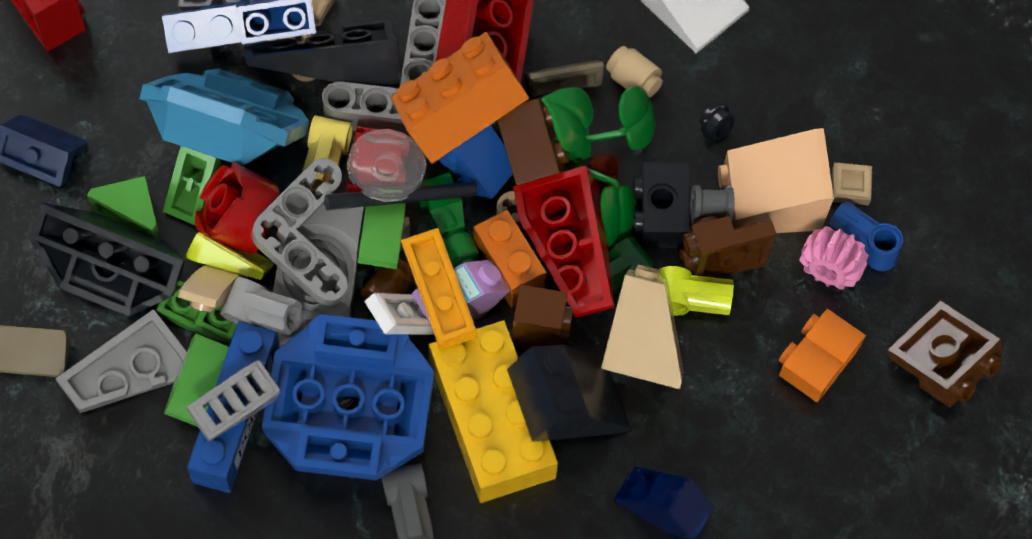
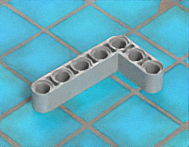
[322,0,446,138]

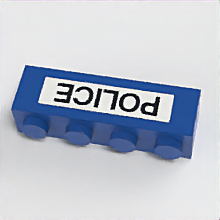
[187,322,279,493]

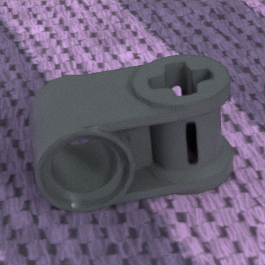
[689,185,735,231]

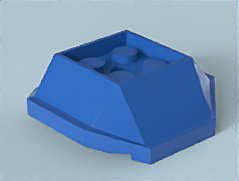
[262,314,434,480]

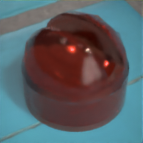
[587,153,619,184]

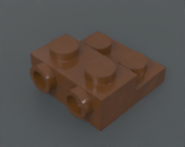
[679,216,777,278]
[888,301,1003,408]

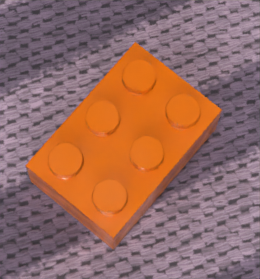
[390,32,529,164]

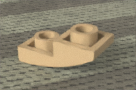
[178,265,248,312]

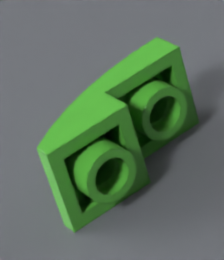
[357,188,406,269]
[155,280,237,343]
[164,334,229,427]

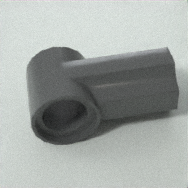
[382,462,434,539]

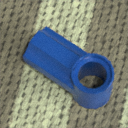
[827,201,903,271]

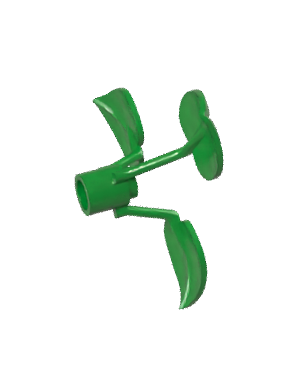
[542,86,656,251]

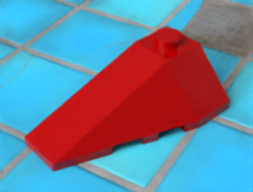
[513,165,614,318]

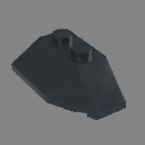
[30,203,186,316]

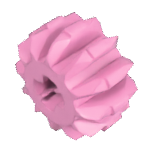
[799,226,869,290]

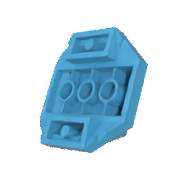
[139,69,309,166]

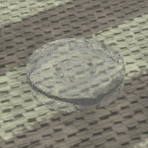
[347,129,427,202]

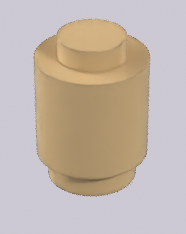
[606,46,663,97]

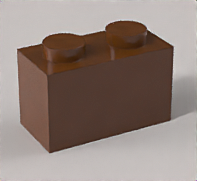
[498,97,570,185]
[512,284,573,353]

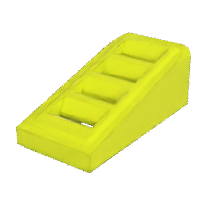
[184,232,274,280]

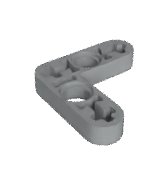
[251,158,348,305]

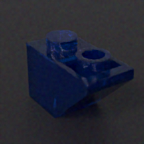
[614,466,715,539]

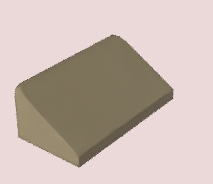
[525,61,604,97]
[0,325,71,377]

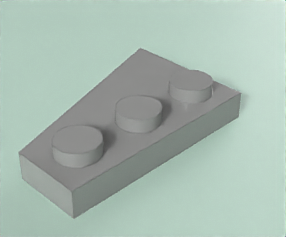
[56,309,187,413]

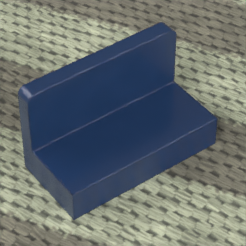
[0,114,88,187]

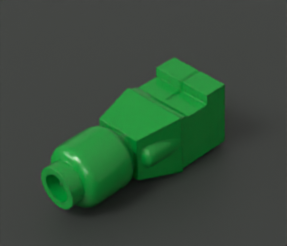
[415,172,480,269]

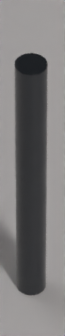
[324,182,477,210]

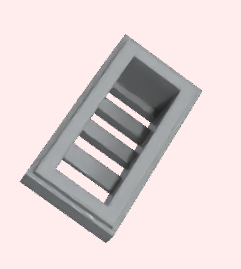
[186,360,280,442]

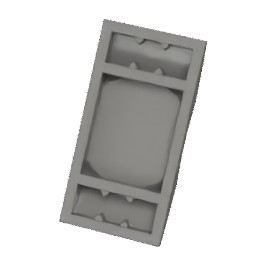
[268,194,365,347]

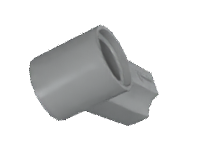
[220,277,303,335]

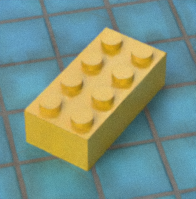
[429,320,558,503]

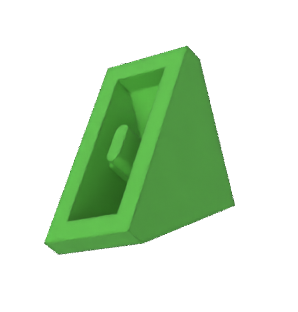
[163,146,221,226]
[87,176,161,239]

